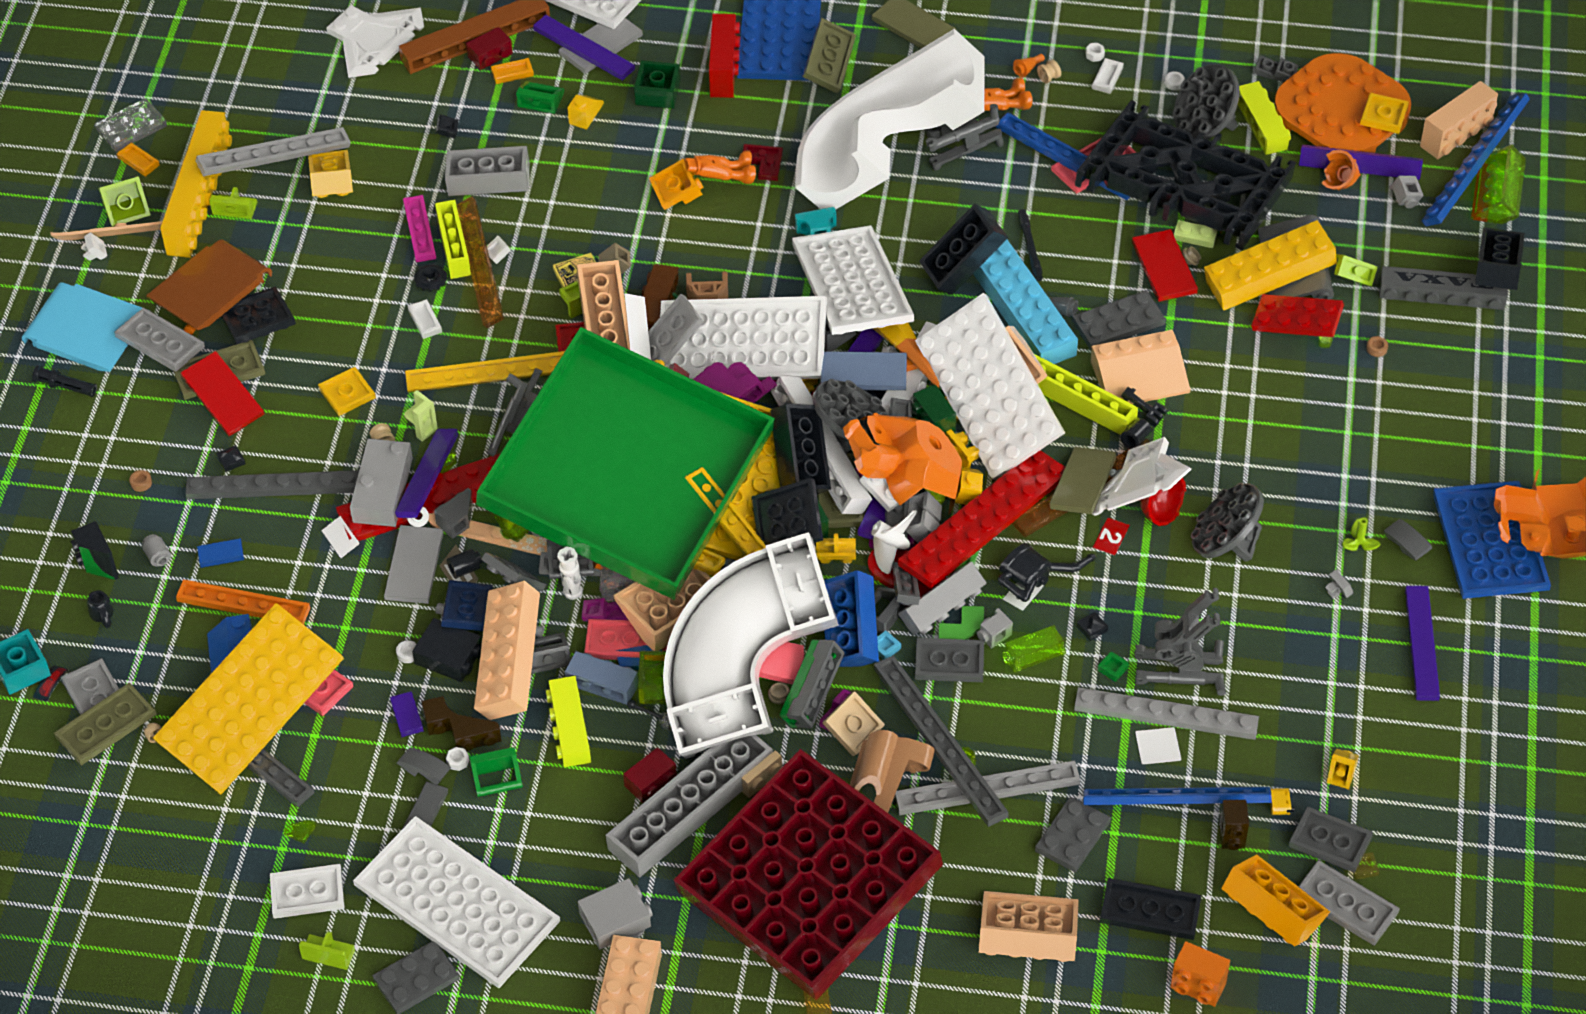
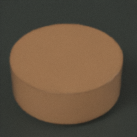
[1366,336,1388,357]
[129,470,152,492]

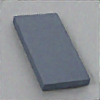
[821,352,907,390]

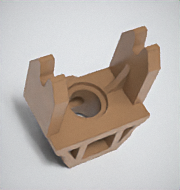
[686,271,728,300]

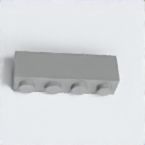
[898,561,987,635]

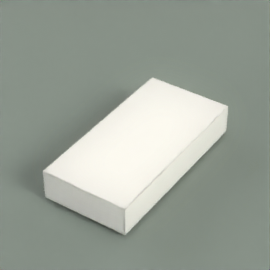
[1092,58,1124,94]
[408,299,442,339]

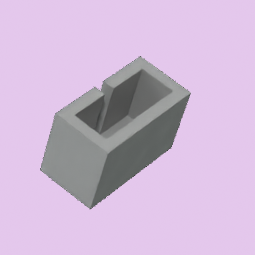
[906,491,942,543]

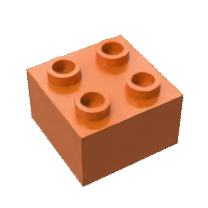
[1170,941,1230,1007]

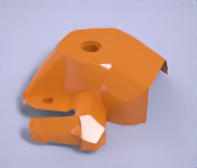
[843,413,962,515]
[1494,466,1586,559]

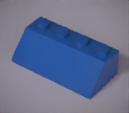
[824,570,879,667]
[207,614,252,673]

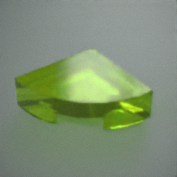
[440,452,457,474]
[283,820,316,844]

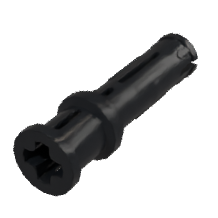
[32,365,97,397]

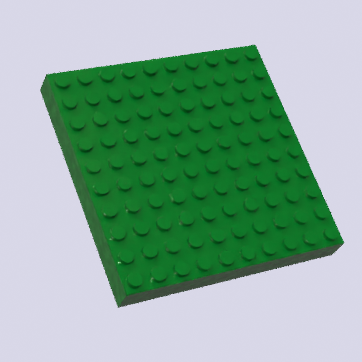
[476,327,775,600]

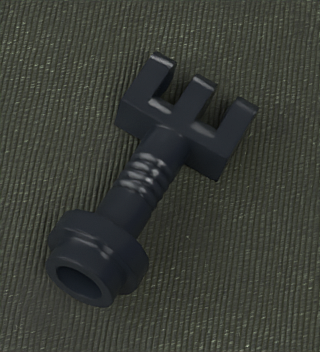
[1121,386,1168,427]

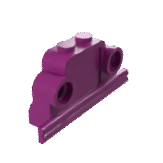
[693,362,777,403]

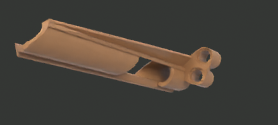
[850,730,935,813]

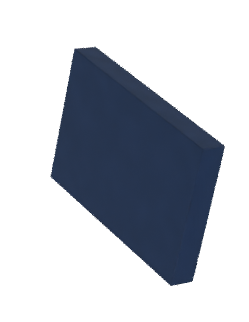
[441,580,493,631]

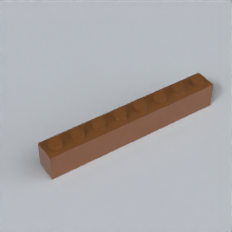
[399,0,550,74]

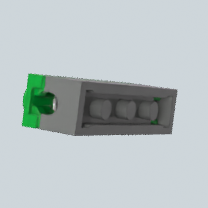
[779,640,845,728]

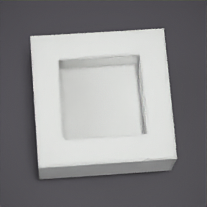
[483,236,511,264]

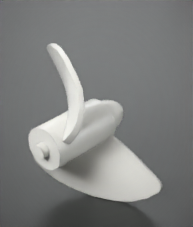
[871,510,917,574]

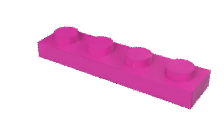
[403,195,436,263]

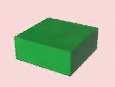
[1097,651,1129,682]

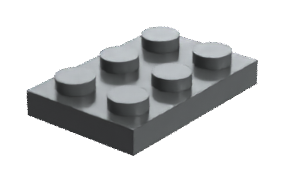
[481,552,547,592]
[915,638,984,682]
[1035,796,1111,873]
[1289,807,1373,873]
[372,941,460,1014]

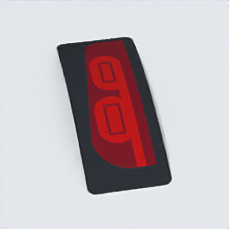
[33,665,69,702]

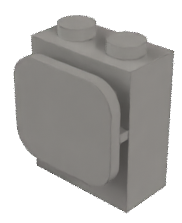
[578,878,653,950]

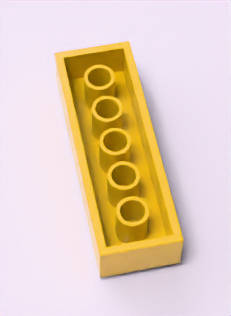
[1204,220,1337,311]

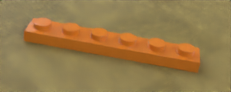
[176,579,310,625]

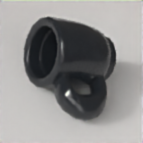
[87,590,114,628]

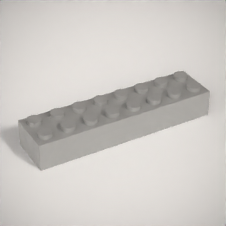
[606,735,773,878]

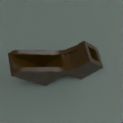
[421,696,502,751]

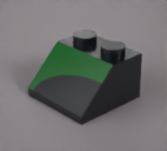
[70,521,119,580]

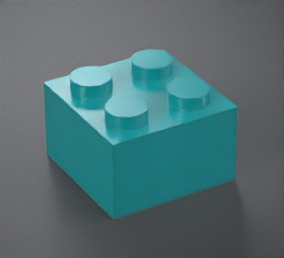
[0,629,51,695]

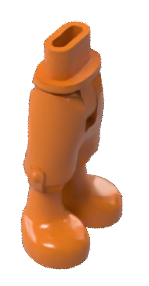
[984,77,1032,111]
[685,151,756,184]

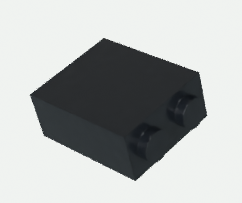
[412,618,482,682]

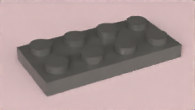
[1072,291,1166,350]

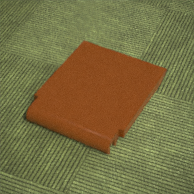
[146,239,272,330]

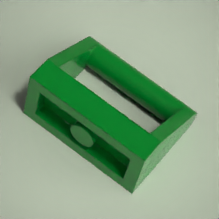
[516,81,564,114]
[469,747,523,797]

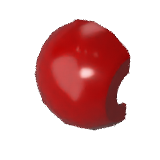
[1139,478,1187,526]

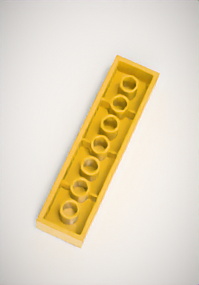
[160,110,232,258]

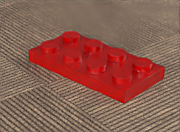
[1251,294,1344,338]

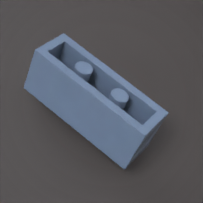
[565,651,639,705]

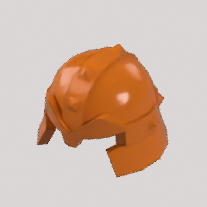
[1322,149,1361,191]

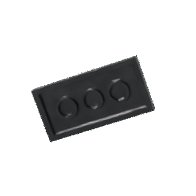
[1100,878,1202,940]

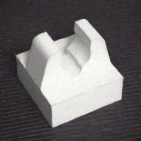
[81,232,107,261]

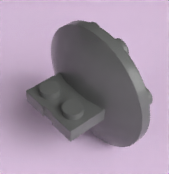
[1172,64,1240,139]
[812,379,889,455]
[1191,482,1264,562]

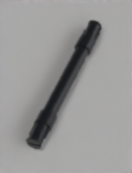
[1018,209,1043,281]

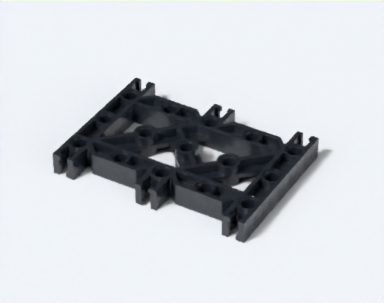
[1075,100,1296,250]

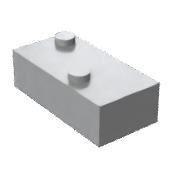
[445,146,530,196]
[350,439,413,527]

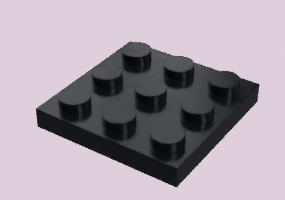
[221,286,296,344]
[752,478,823,545]

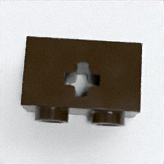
[1219,800,1249,850]

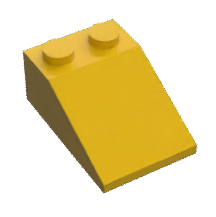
[308,150,353,198]

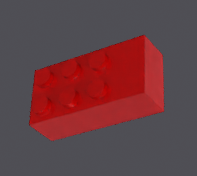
[709,14,740,98]

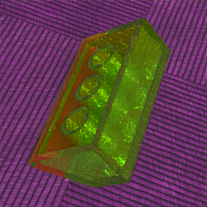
[1471,144,1526,224]

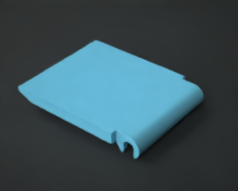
[21,282,150,372]

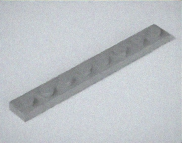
[195,127,351,176]
[1074,687,1259,740]
[894,761,1080,815]

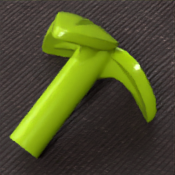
[1342,518,1381,551]

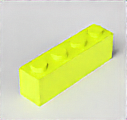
[1238,81,1291,155]
[435,200,471,279]
[545,676,591,767]

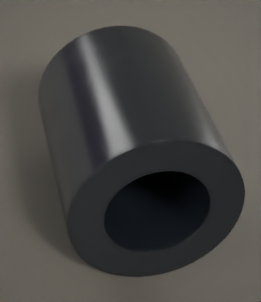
[1120,418,1152,449]
[447,549,482,579]

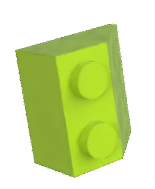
[98,176,151,227]

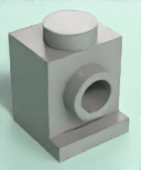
[1389,176,1424,208]
[977,608,1013,649]

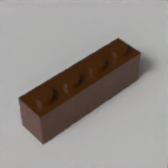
[642,264,679,331]

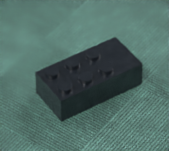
[919,203,1008,295]
[1475,227,1525,290]
[770,403,831,495]

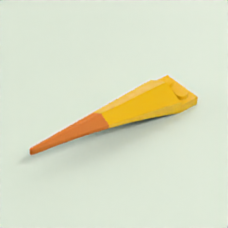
[872,323,939,388]

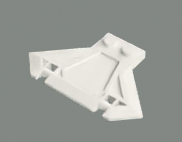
[327,5,424,78]
[1092,437,1191,516]

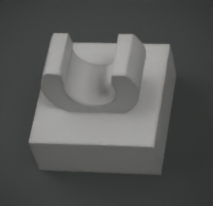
[1325,569,1353,599]

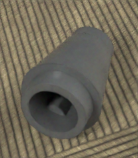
[1048,297,1078,317]

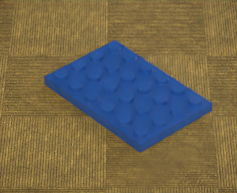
[737,0,821,81]
[1433,481,1551,599]

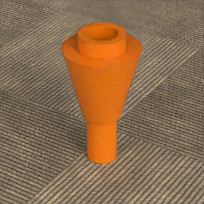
[1013,54,1045,78]

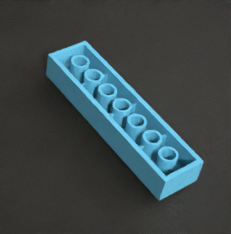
[973,240,1078,364]

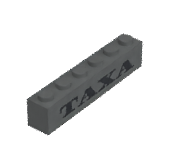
[1379,266,1508,310]

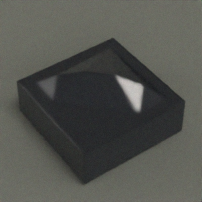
[436,114,458,139]
[217,445,245,472]
[1077,612,1108,641]

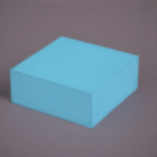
[877,630,901,660]

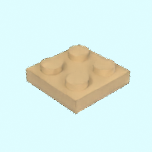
[823,691,885,756]

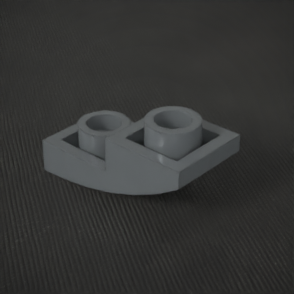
[1253,55,1299,81]
[1384,519,1432,561]
[397,747,451,785]

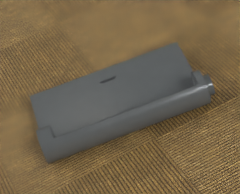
[1258,215,1334,299]

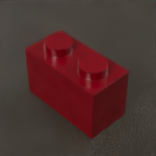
[466,27,513,70]
[623,747,677,803]

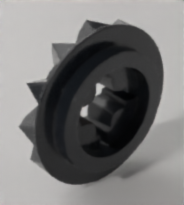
[414,265,448,292]

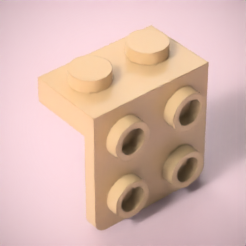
[742,750,782,798]

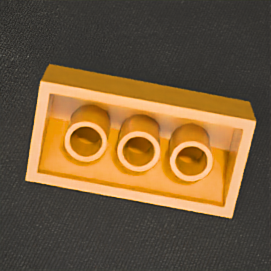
[1221,854,1330,947]

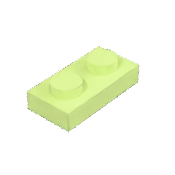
[1174,220,1218,248]

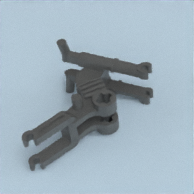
[925,104,1004,170]
[487,368,542,457]
[1135,588,1226,696]

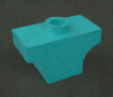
[795,207,837,235]

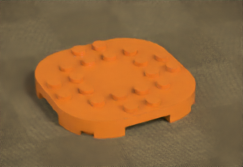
[1274,53,1411,153]

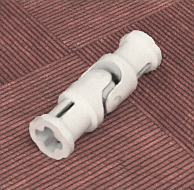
[557,547,583,600]

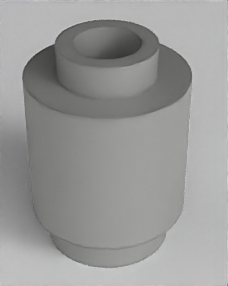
[142,534,171,567]

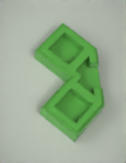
[939,606,984,640]

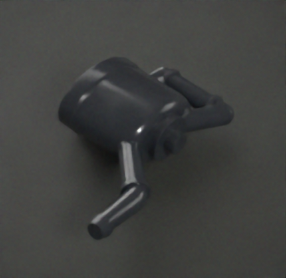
[997,543,1096,602]

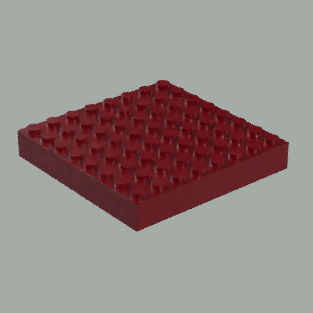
[674,749,943,1001]

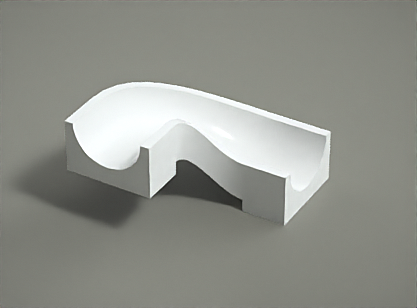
[795,29,984,210]
[663,532,839,759]

